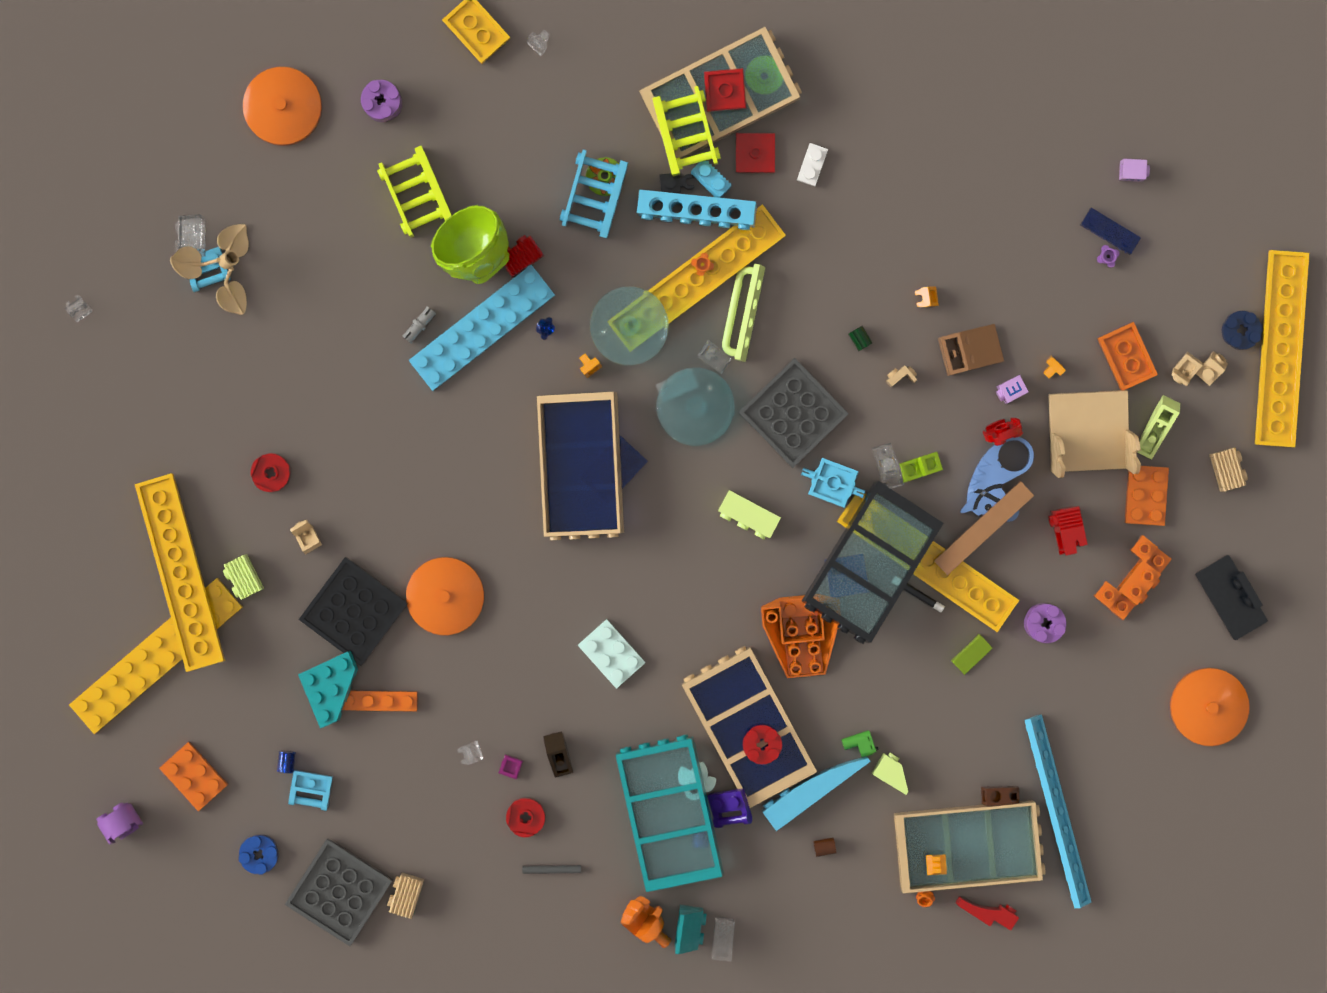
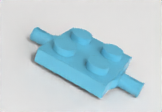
[801,458,866,508]

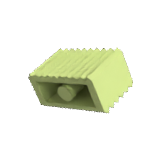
[223,554,264,600]

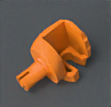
[621,896,671,948]

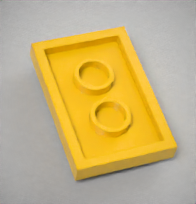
[442,0,511,64]

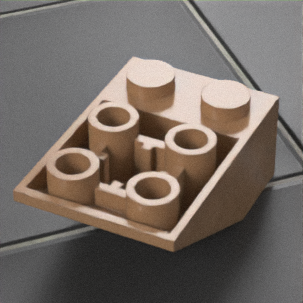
[938,324,1004,376]

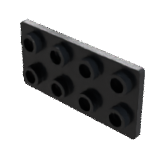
[1195,555,1268,640]

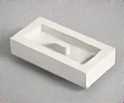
[797,143,828,187]

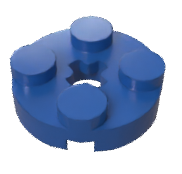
[239,835,279,875]

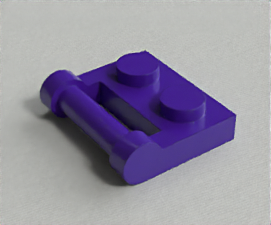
[707,788,752,828]

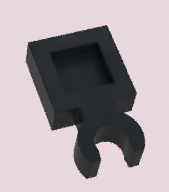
[660,173,694,193]

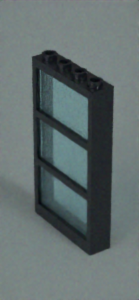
[801,481,944,644]

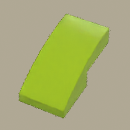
[897,452,943,483]

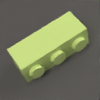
[718,490,781,540]

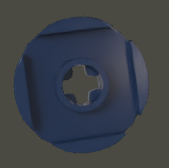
[1222,311,1262,350]

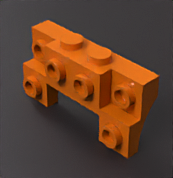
[1094,535,1172,620]

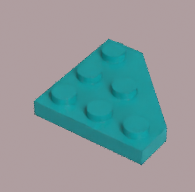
[298,651,358,728]

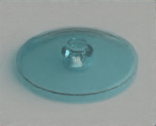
[590,286,669,365]
[656,367,735,446]

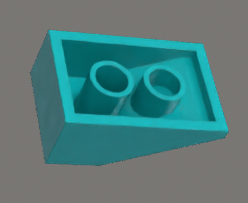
[675,905,707,954]

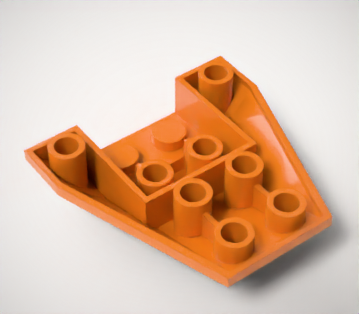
[761,594,840,678]

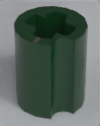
[848,326,873,351]

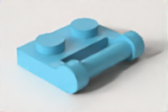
[189,247,231,292]
[288,770,333,811]

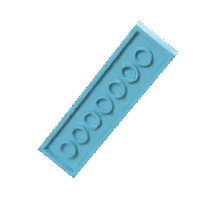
[409,265,555,391]

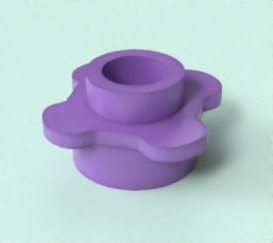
[1097,245,1120,268]

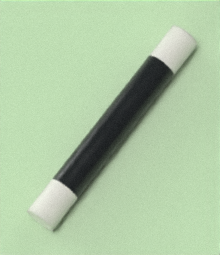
[891,576,945,612]

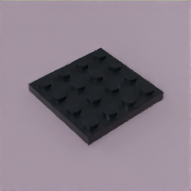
[298,557,408,666]

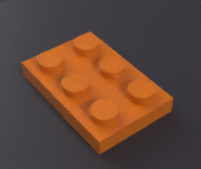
[1097,322,1158,390]
[1125,466,1169,526]
[159,742,228,811]

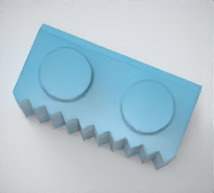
[691,161,731,198]

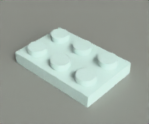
[578,619,646,689]

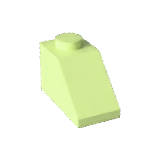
[871,753,908,795]

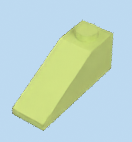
[1137,395,1181,459]

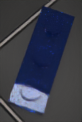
[1080,208,1141,255]

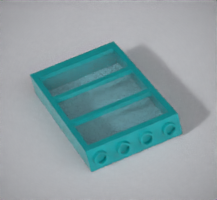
[616,734,724,892]

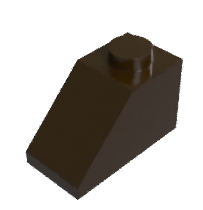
[543,731,574,778]

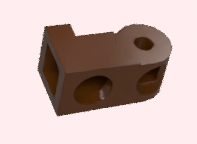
[981,786,1020,806]

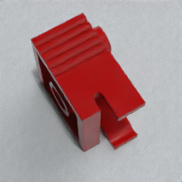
[1048,506,1088,556]

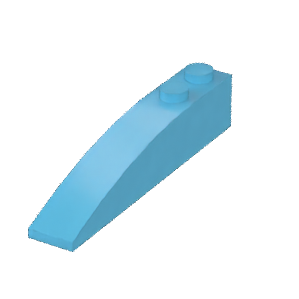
[762,756,871,831]

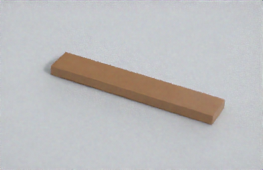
[934,481,1034,575]

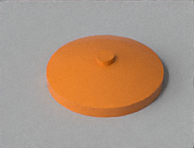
[243,67,322,146]
[406,557,484,635]
[1170,668,1249,746]

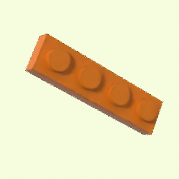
[342,690,418,711]

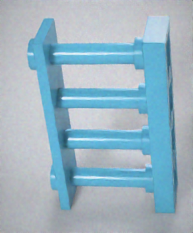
[560,150,629,238]

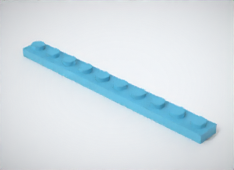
[1025,714,1092,909]

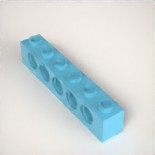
[637,190,757,230]

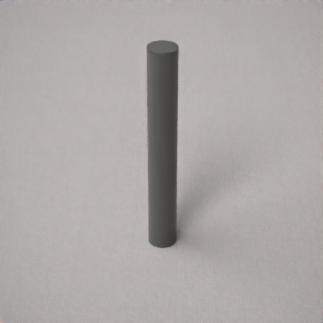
[522,865,581,874]

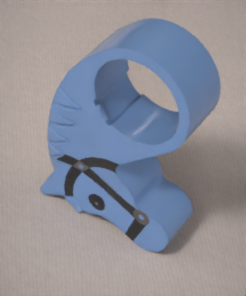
[960,437,1034,522]

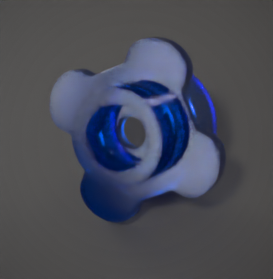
[536,317,555,340]

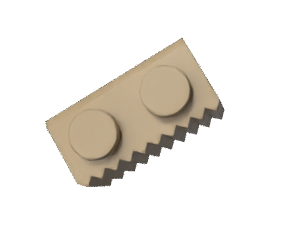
[1210,448,1248,492]
[387,872,424,919]

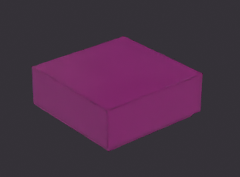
[498,754,523,780]

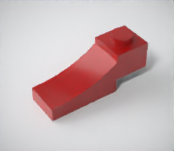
[955,896,1019,931]

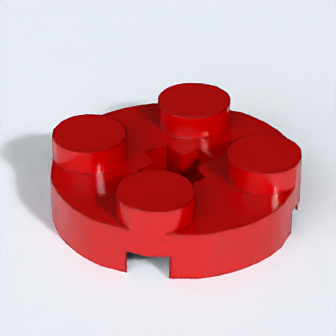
[983,418,1023,446]
[250,453,291,492]
[743,725,782,764]
[506,798,545,837]

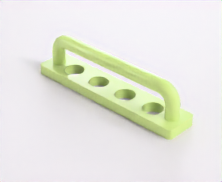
[722,264,765,362]

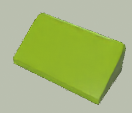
[951,634,992,675]

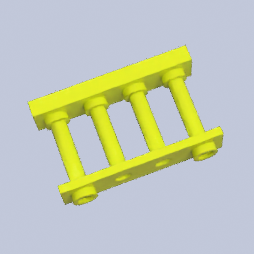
[652,86,721,176]
[377,146,452,238]

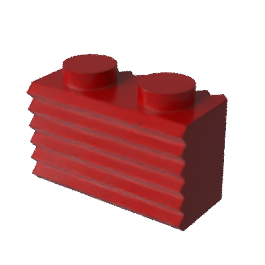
[504,235,544,278]

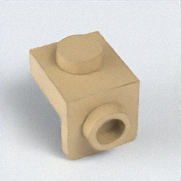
[1196,351,1228,386]
[1171,352,1203,386]
[886,366,917,387]
[290,520,322,555]

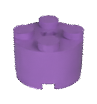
[361,80,402,122]
[1024,603,1066,643]
[96,802,143,845]

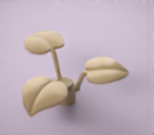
[170,224,249,315]

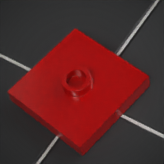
[704,68,746,112]
[736,133,775,173]

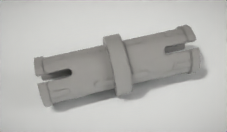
[402,306,436,344]

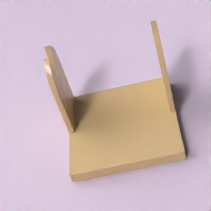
[1049,390,1141,478]

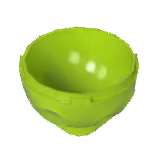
[431,205,510,284]

